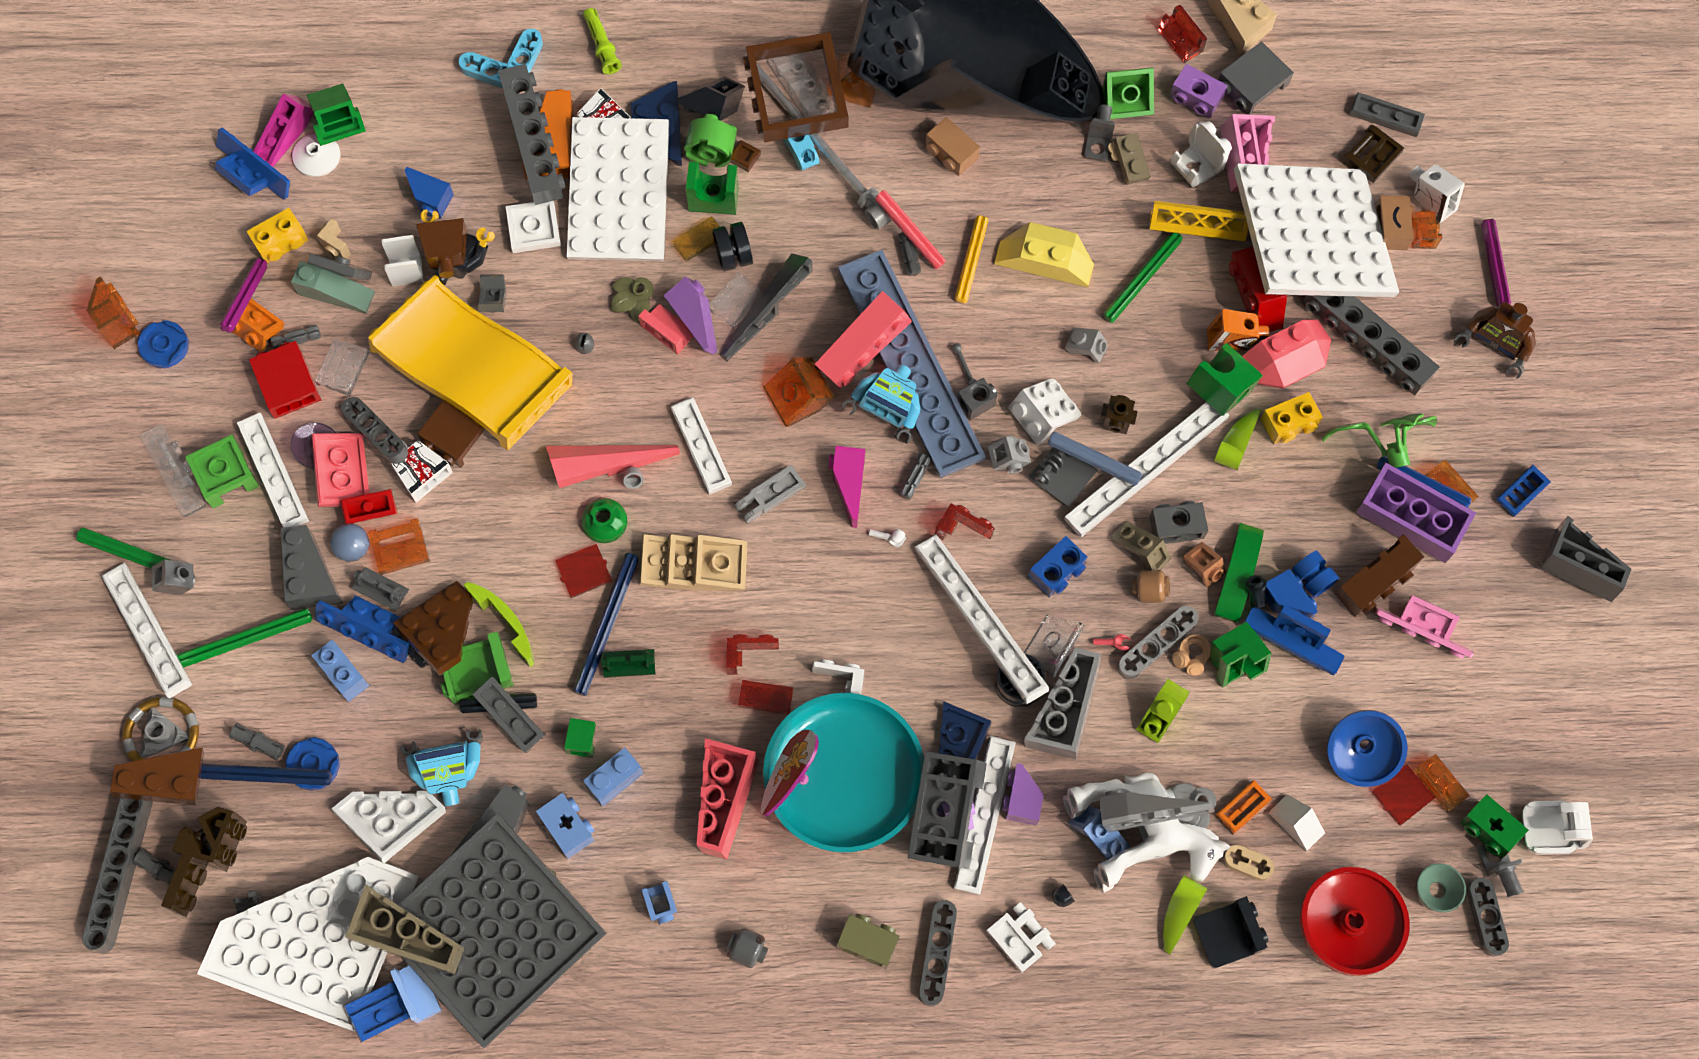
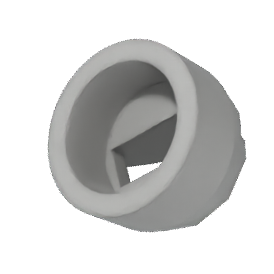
[623,466,644,489]

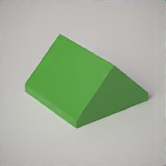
[1102,67,1154,119]

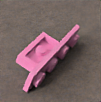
[1374,594,1474,659]

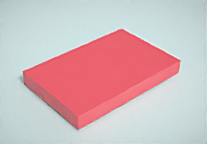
[311,433,369,507]

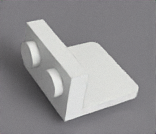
[1008,379,1081,445]

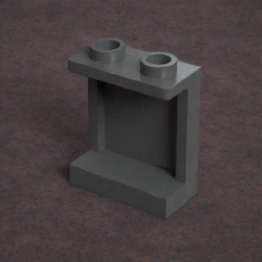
[1218,41,1294,115]

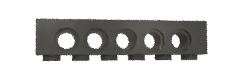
[498,64,566,205]
[1303,295,1440,395]

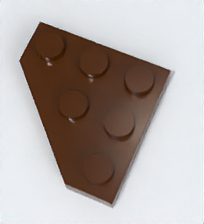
[393,581,473,676]

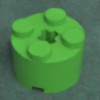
[684,114,737,168]

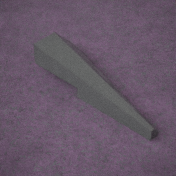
[720,253,813,362]

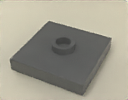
[308,254,373,280]

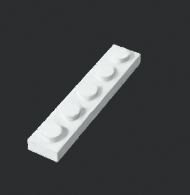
[237,413,309,528]

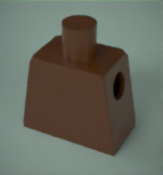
[417,218,467,278]

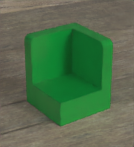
[564,718,596,758]

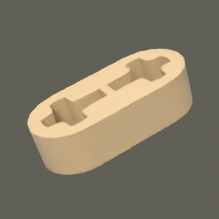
[1223,845,1274,881]

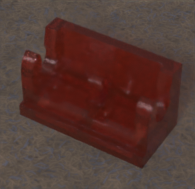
[1157,4,1207,63]

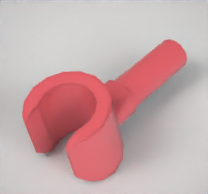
[1093,634,1131,652]

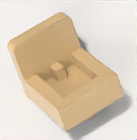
[317,218,351,258]

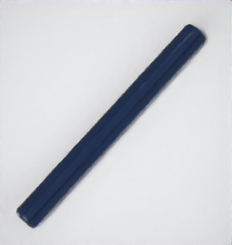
[573,553,639,696]
[200,764,332,786]

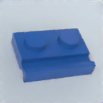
[344,981,410,1043]

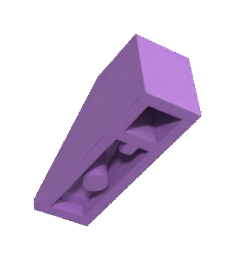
[664,276,717,355]

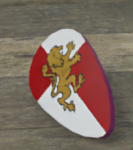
[761,730,819,816]

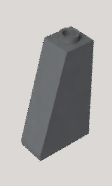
[450,784,530,856]

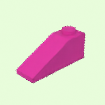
[253,93,313,167]
[828,446,866,528]

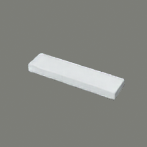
[670,397,732,495]

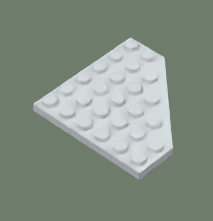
[197,857,419,1032]

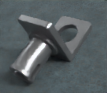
[1084,105,1115,162]
[1477,844,1524,898]

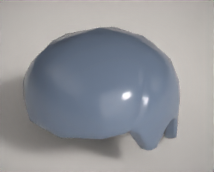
[330,524,370,562]

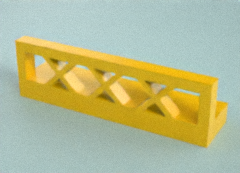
[1149,201,1248,241]

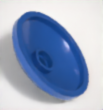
[1327,710,1408,787]

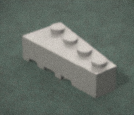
[1024,648,1101,760]

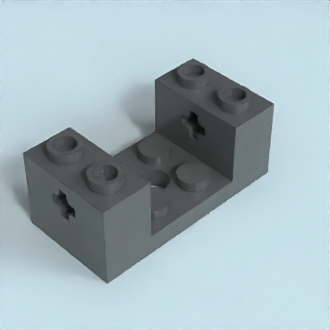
[908,751,987,869]

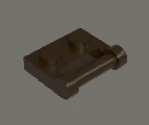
[1340,125,1404,183]

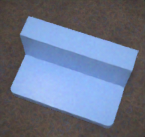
[390,965,442,1024]

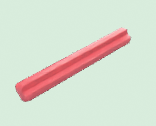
[875,190,946,269]

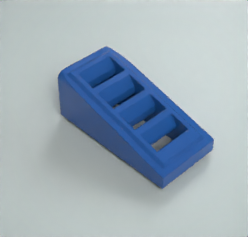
[1496,465,1551,517]

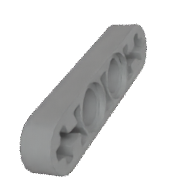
[1118,606,1199,679]

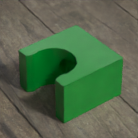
[686,162,739,215]
[1186,343,1263,416]

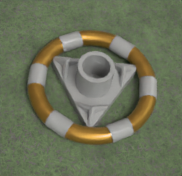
[122,697,199,762]

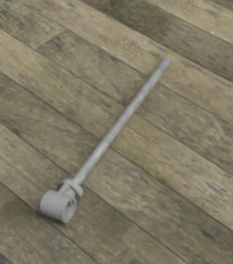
[746,55,892,230]

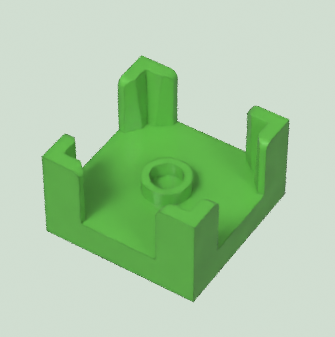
[185,435,260,509]

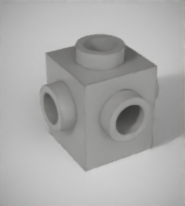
[988,436,1031,474]

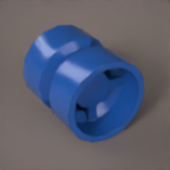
[1291,550,1340,598]

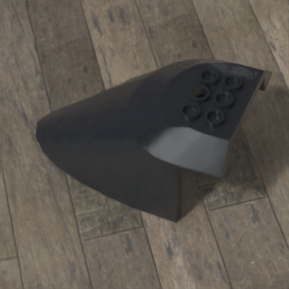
[847,0,1105,123]

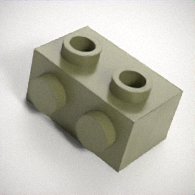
[837,913,900,970]

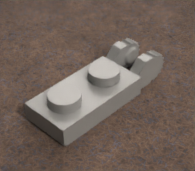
[735,465,806,523]

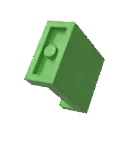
[441,632,514,704]

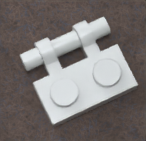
[986,902,1056,973]

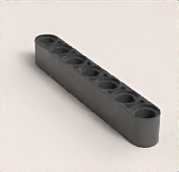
[82,798,153,954]

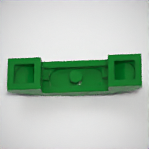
[1213,523,1264,623]

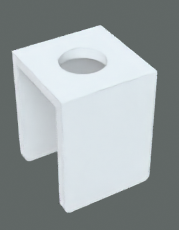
[381,235,424,287]

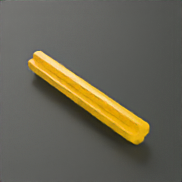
[955,215,988,303]

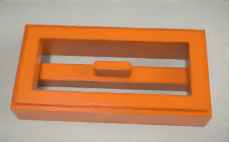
[1215,780,1272,835]

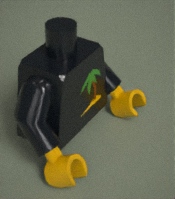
[421,209,495,285]

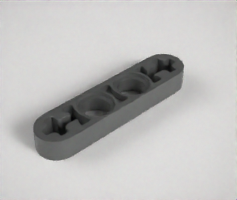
[341,397,408,464]
[919,900,957,1007]

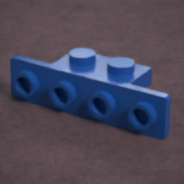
[215,127,290,200]
[315,595,409,663]
[1244,605,1344,676]

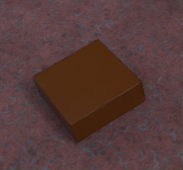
[730,140,761,173]

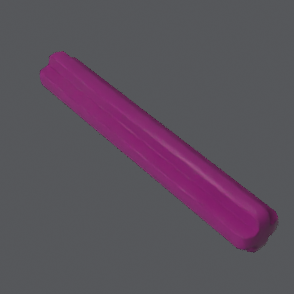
[1481,219,1511,307]
[220,258,267,333]

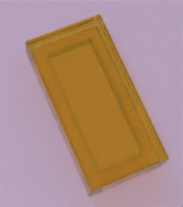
[672,216,720,262]

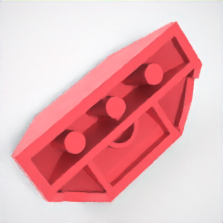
[1242,320,1331,389]

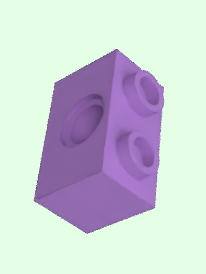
[1169,64,1228,118]

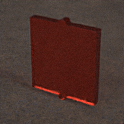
[555,544,613,598]
[1372,764,1435,826]

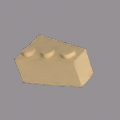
[1206,0,1277,57]

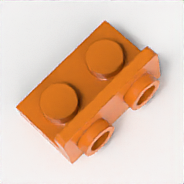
[226,298,284,352]

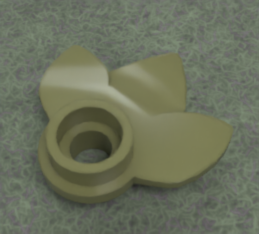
[611,277,654,323]

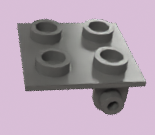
[1028,447,1098,507]

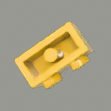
[246,208,309,264]
[1260,392,1323,444]

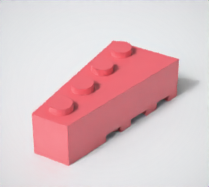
[815,291,912,389]
[696,738,759,860]

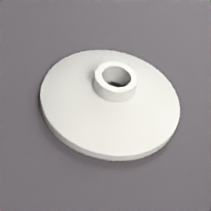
[292,134,340,177]

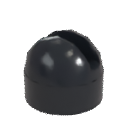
[1052,884,1075,907]

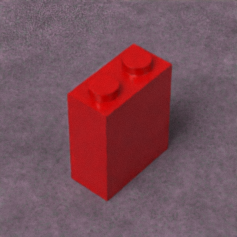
[249,341,322,419]

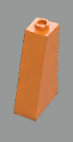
[523,89,573,179]

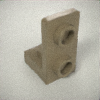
[1111,521,1171,570]

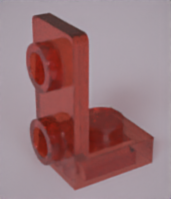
[935,503,995,540]
[726,634,779,675]

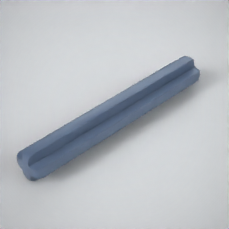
[1048,431,1142,485]

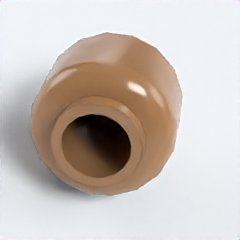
[1132,570,1170,603]

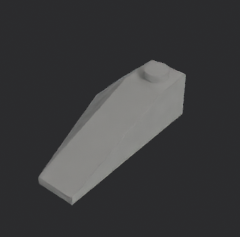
[1100,789,1215,832]

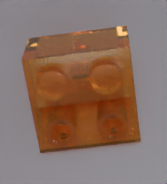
[86,276,140,349]

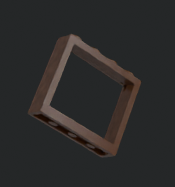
[743,32,849,143]

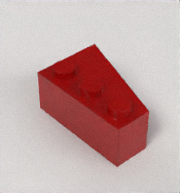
[1228,247,1287,332]

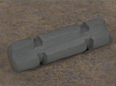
[898,232,921,276]
[271,325,321,349]
[899,453,931,500]

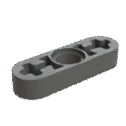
[1467,878,1509,957]

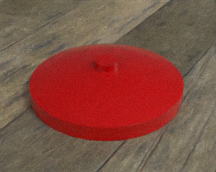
[1300,867,1410,977]

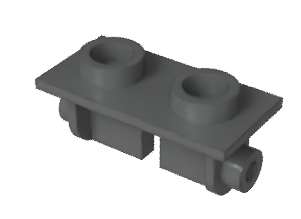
[352,567,409,611]

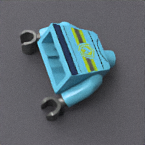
[841,364,921,444]
[401,729,483,806]

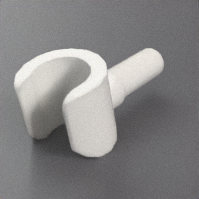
[869,528,906,548]

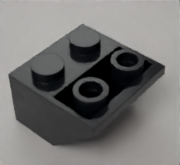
[677,76,745,121]

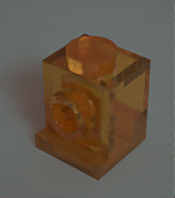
[1412,210,1442,249]

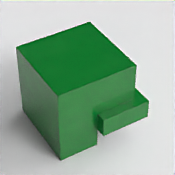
[306,83,366,146]
[1209,621,1271,688]

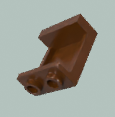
[417,400,485,468]

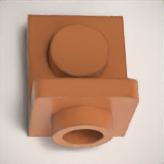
[1183,542,1226,587]

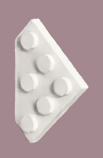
[332,791,446,863]

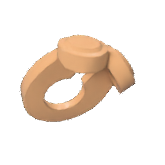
[1172,634,1211,676]

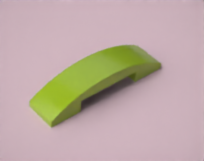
[464,582,534,667]

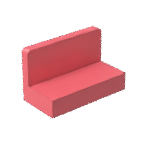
[639,304,694,354]

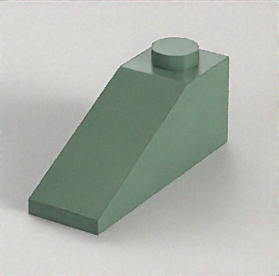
[291,261,375,314]

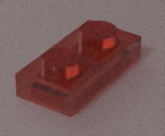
[738,680,794,715]

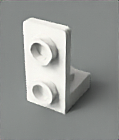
[812,659,865,694]

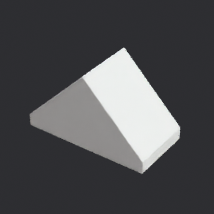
[1268,795,1325,851]

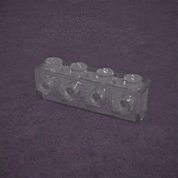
[766,37,835,118]

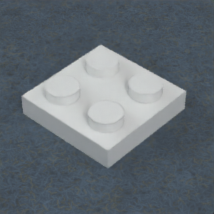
[506,201,561,253]

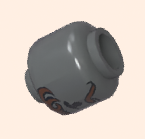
[726,928,768,968]

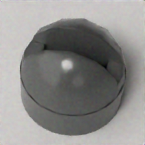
[574,333,595,354]

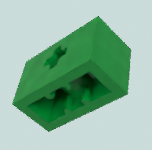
[1460,794,1529,859]

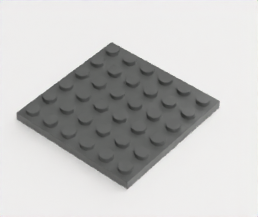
[398,813,607,1048]

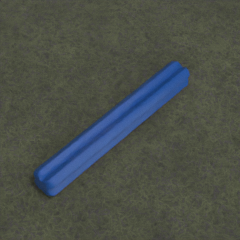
[1377,456,1471,508]

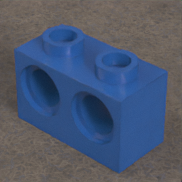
[1028,536,1088,598]

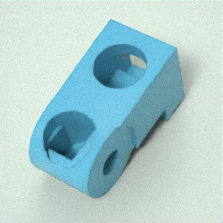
[782,135,819,171]

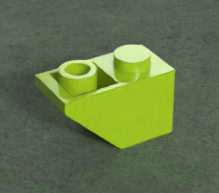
[1136,679,1190,743]

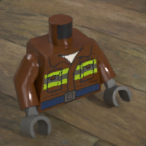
[1455,302,1536,379]

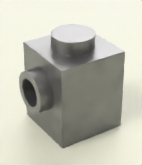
[152,559,195,595]

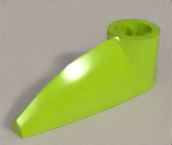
[1214,409,1261,471]
[1163,875,1208,955]

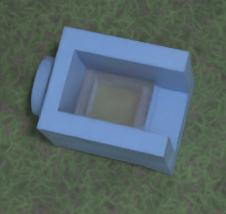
[642,881,678,925]

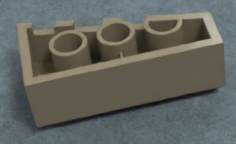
[345,884,464,975]

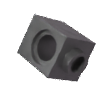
[957,377,997,420]

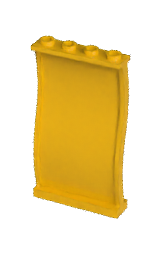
[368,275,572,451]

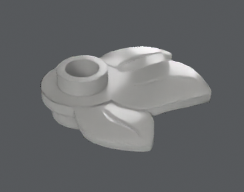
[1171,783,1216,828]

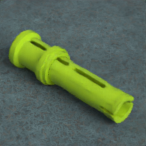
[583,8,622,75]

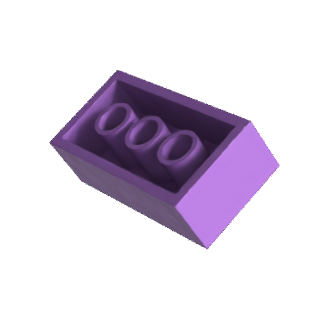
[1356,463,1476,563]

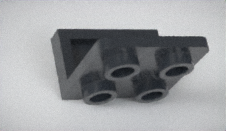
[1193,896,1269,968]

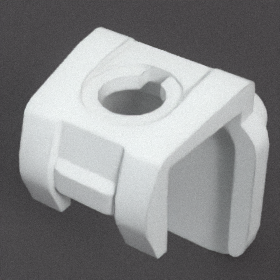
[1170,121,1232,188]
[1522,801,1593,855]

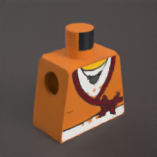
[1206,309,1269,351]

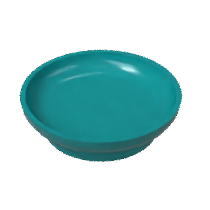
[763,693,924,852]

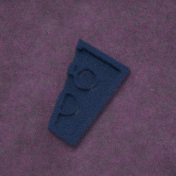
[938,701,992,760]

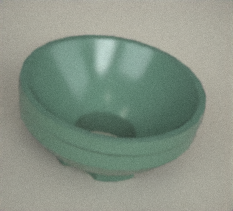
[1416,863,1466,913]

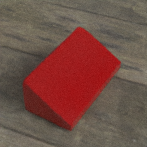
[341,489,398,524]

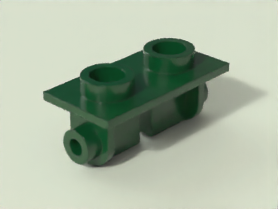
[602,649,656,678]

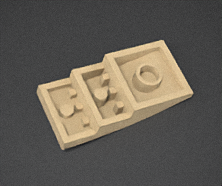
[639,534,747,591]

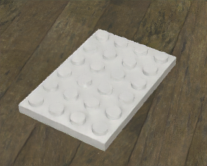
[567,117,669,262]

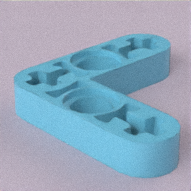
[459,29,543,88]

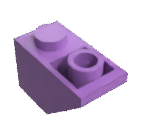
[1002,763,1044,826]

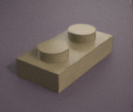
[1113,133,1151,185]

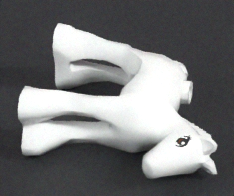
[1063,772,1230,893]

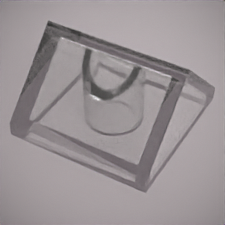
[1024,615,1085,678]

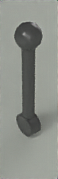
[952,343,977,386]

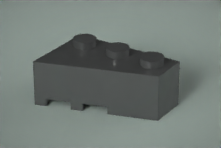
[1541,516,1632,602]
[281,525,343,610]

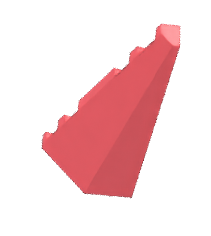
[546,445,680,488]

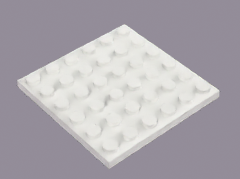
[1234,164,1399,297]

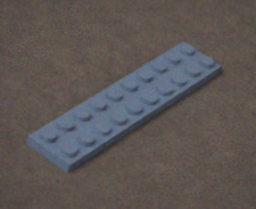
[838,250,986,478]

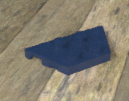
[631,81,682,166]

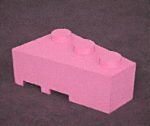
[1220,114,1275,192]

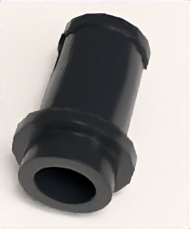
[1246,575,1267,609]

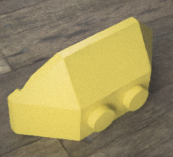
[994,222,1094,287]

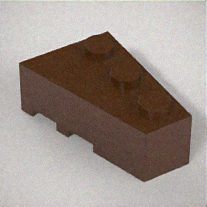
[1335,534,1424,617]
[110,747,204,806]

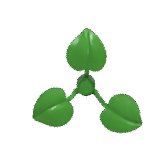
[1322,413,1437,468]

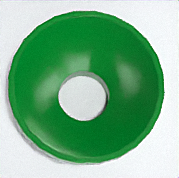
[581,498,628,544]

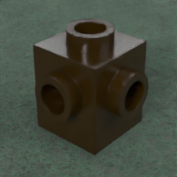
[1100,395,1138,434]

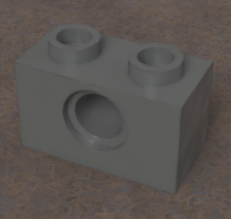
[1149,501,1209,544]

